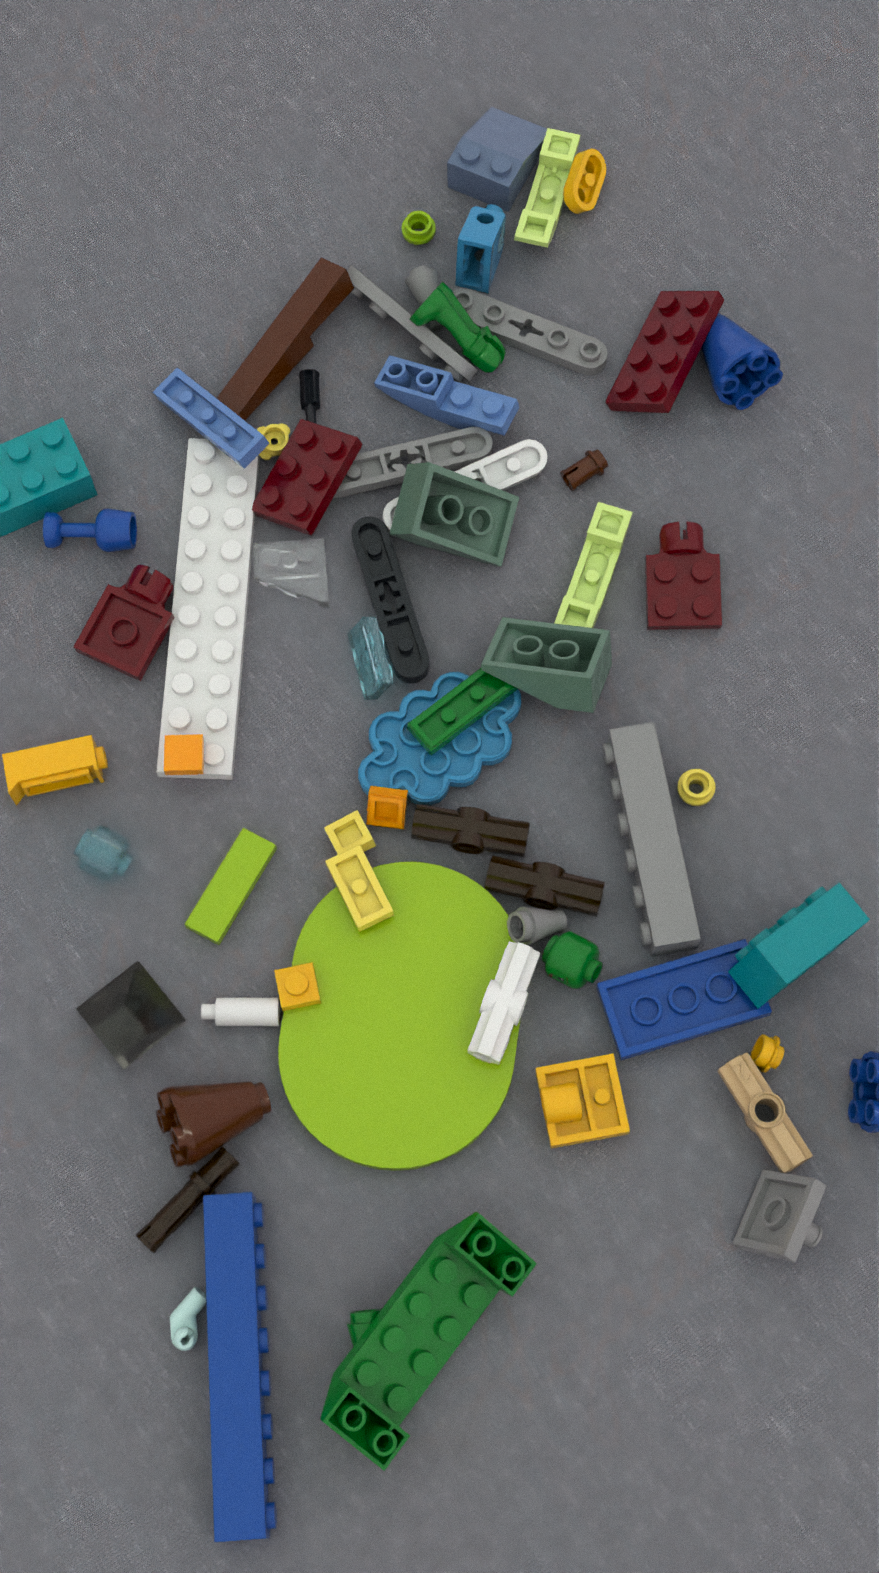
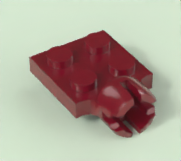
[645,521,722,630]
[73,564,175,681]

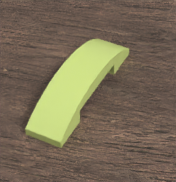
[514,128,580,248]
[554,502,633,628]

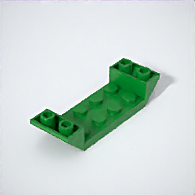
[320,1212,537,1471]

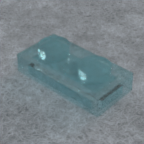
[347,617,393,700]

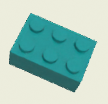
[0,418,98,537]
[728,882,870,1009]

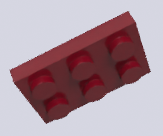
[252,419,363,536]

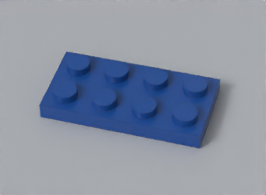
[596,939,772,1061]

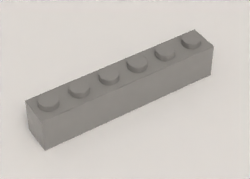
[602,722,701,957]

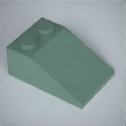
[389,462,519,567]
[481,617,612,713]

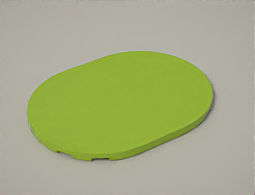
[278,862,521,1171]

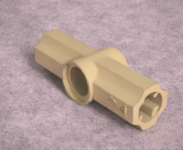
[717,1052,813,1173]

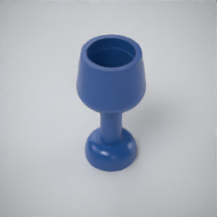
[43,509,137,552]

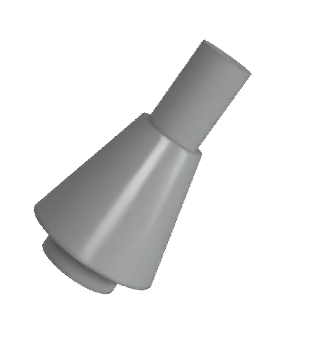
[405,265,444,331]

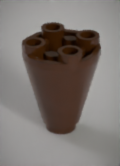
[156,1081,271,1168]

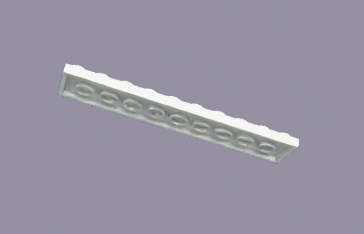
[156,438,260,780]

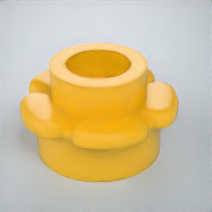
[750,1034,784,1073]

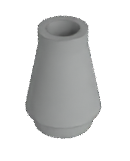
[507,907,567,945]

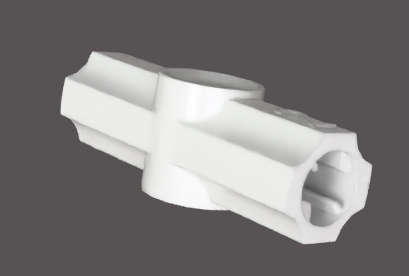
[467,941,540,1065]

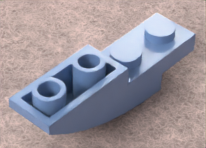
[374,355,520,436]

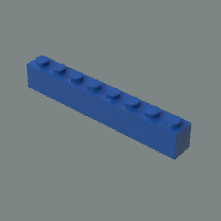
[203,1192,277,1542]

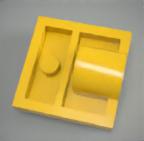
[535,1053,630,1149]

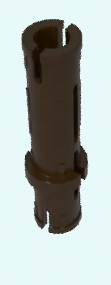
[136,1146,240,1253]

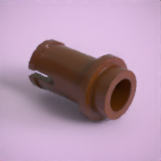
[560,449,608,491]

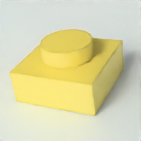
[324,810,376,855]

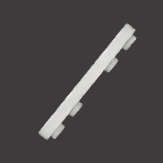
[382,439,548,533]

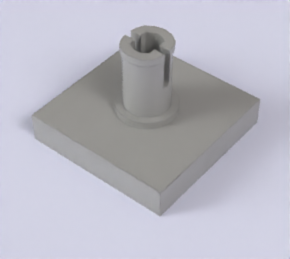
[732,1170,826,1262]

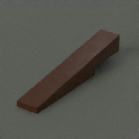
[217,257,354,420]

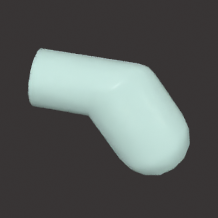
[170,1287,207,1351]

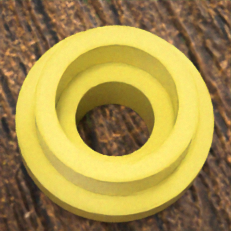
[677,769,716,806]

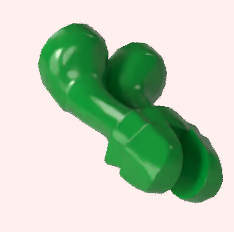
[409,281,505,373]

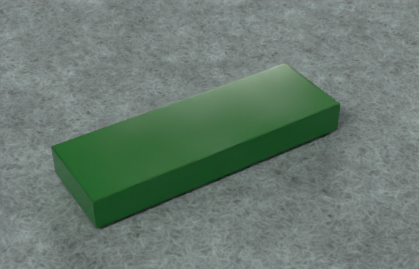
[407,668,518,756]

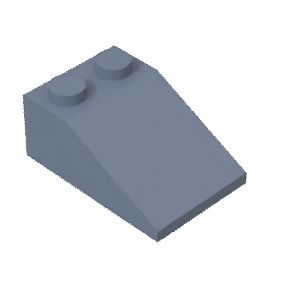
[447,107,547,212]

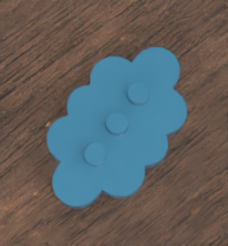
[358,672,521,806]

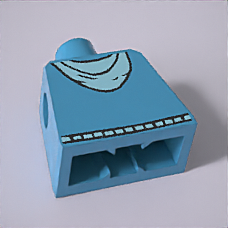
[455,204,506,293]

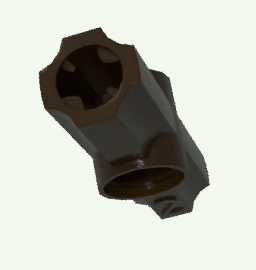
[411,804,530,857]
[484,855,605,917]

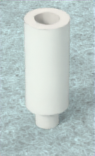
[201,998,281,1026]

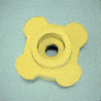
[257,423,290,460]

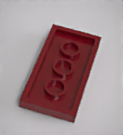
[605,291,724,413]

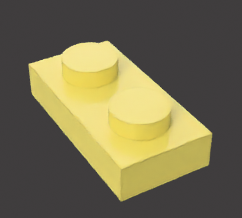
[325,845,394,932]

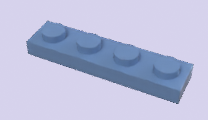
[153,368,269,469]

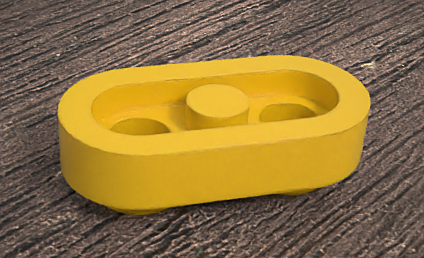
[563,148,606,214]

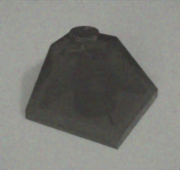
[76,961,186,1070]

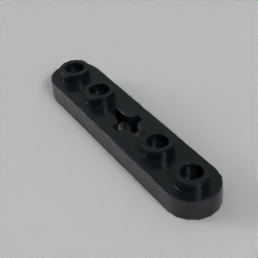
[351,516,430,683]

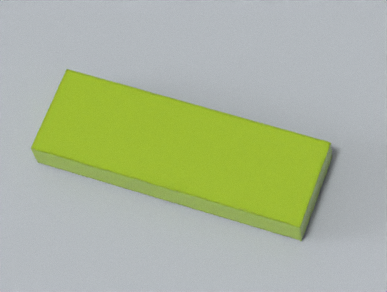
[184,828,277,945]

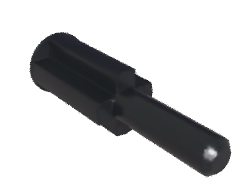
[299,369,320,424]

